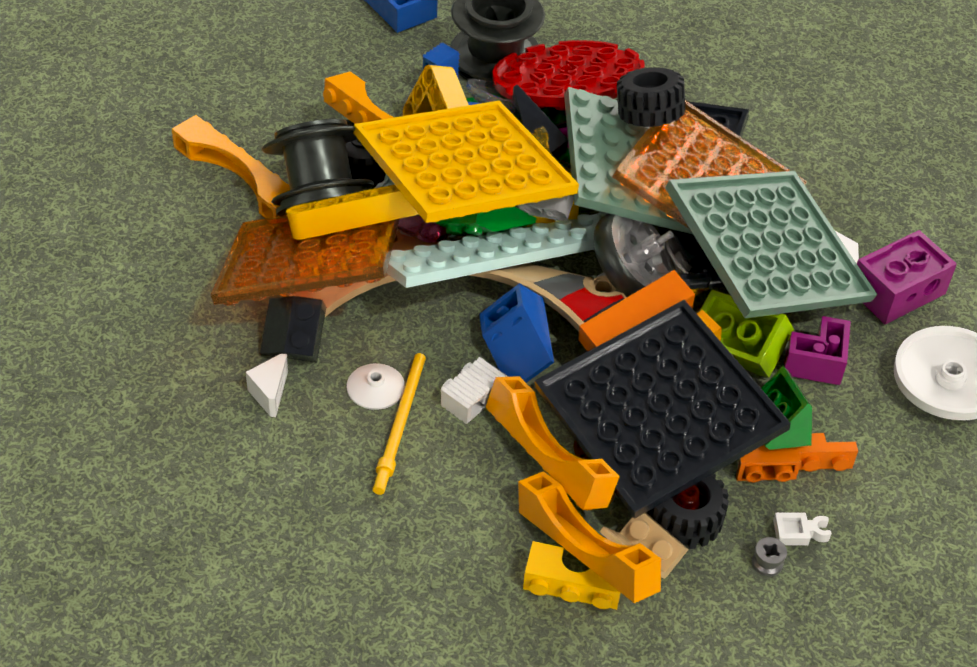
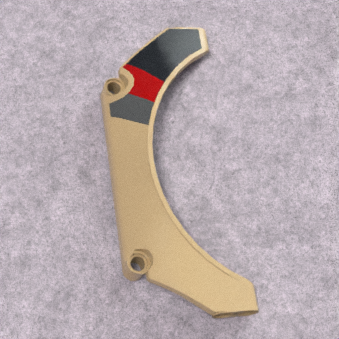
[289,227,627,331]

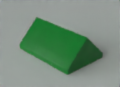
[761,366,812,450]

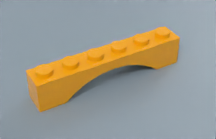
[323,72,394,124]
[172,115,290,227]
[485,376,620,510]
[518,471,661,603]

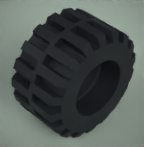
[617,67,685,127]
[647,474,729,549]

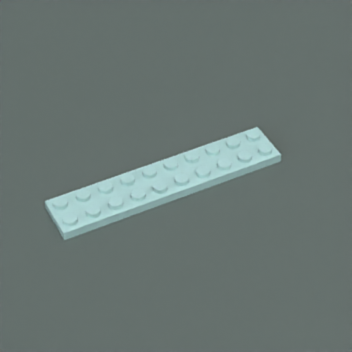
[378,211,607,288]

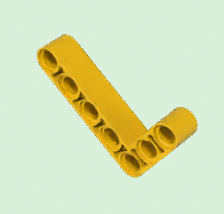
[403,65,468,116]
[286,184,418,240]

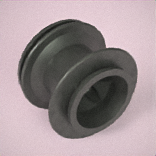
[450,0,545,88]
[261,119,374,216]

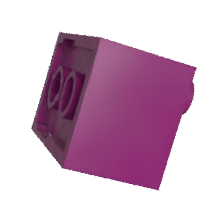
[857,230,957,325]

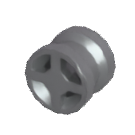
[752,537,787,577]

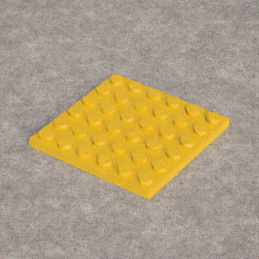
[353,100,579,223]

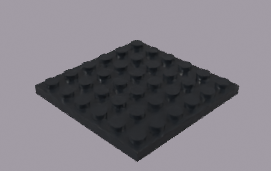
[534,300,791,518]

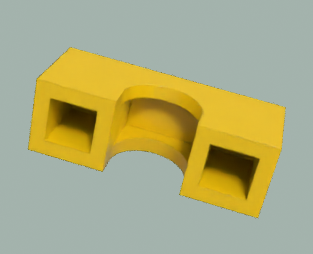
[523,541,620,610]

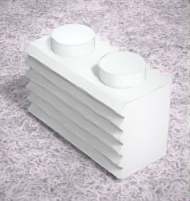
[441,357,507,424]

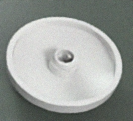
[894,326,977,420]

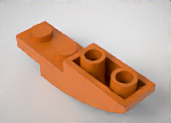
[736,433,858,483]

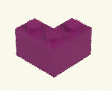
[784,316,851,385]

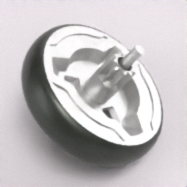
[593,213,675,297]

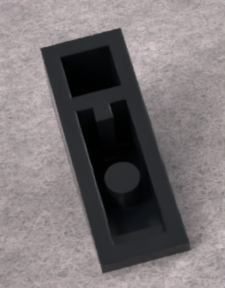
[512,84,568,159]

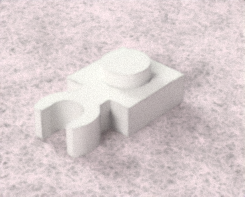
[773,513,831,545]

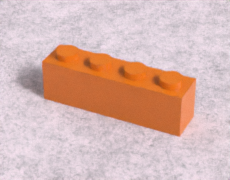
[579,270,695,351]

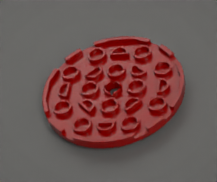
[493,40,645,110]

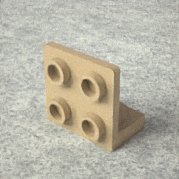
[599,513,689,579]

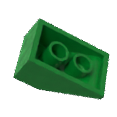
[436,207,537,236]

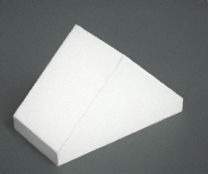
[246,354,288,417]

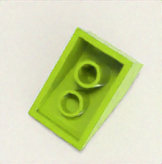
[700,290,794,378]

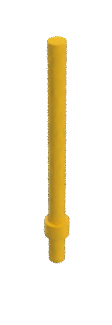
[373,353,426,495]

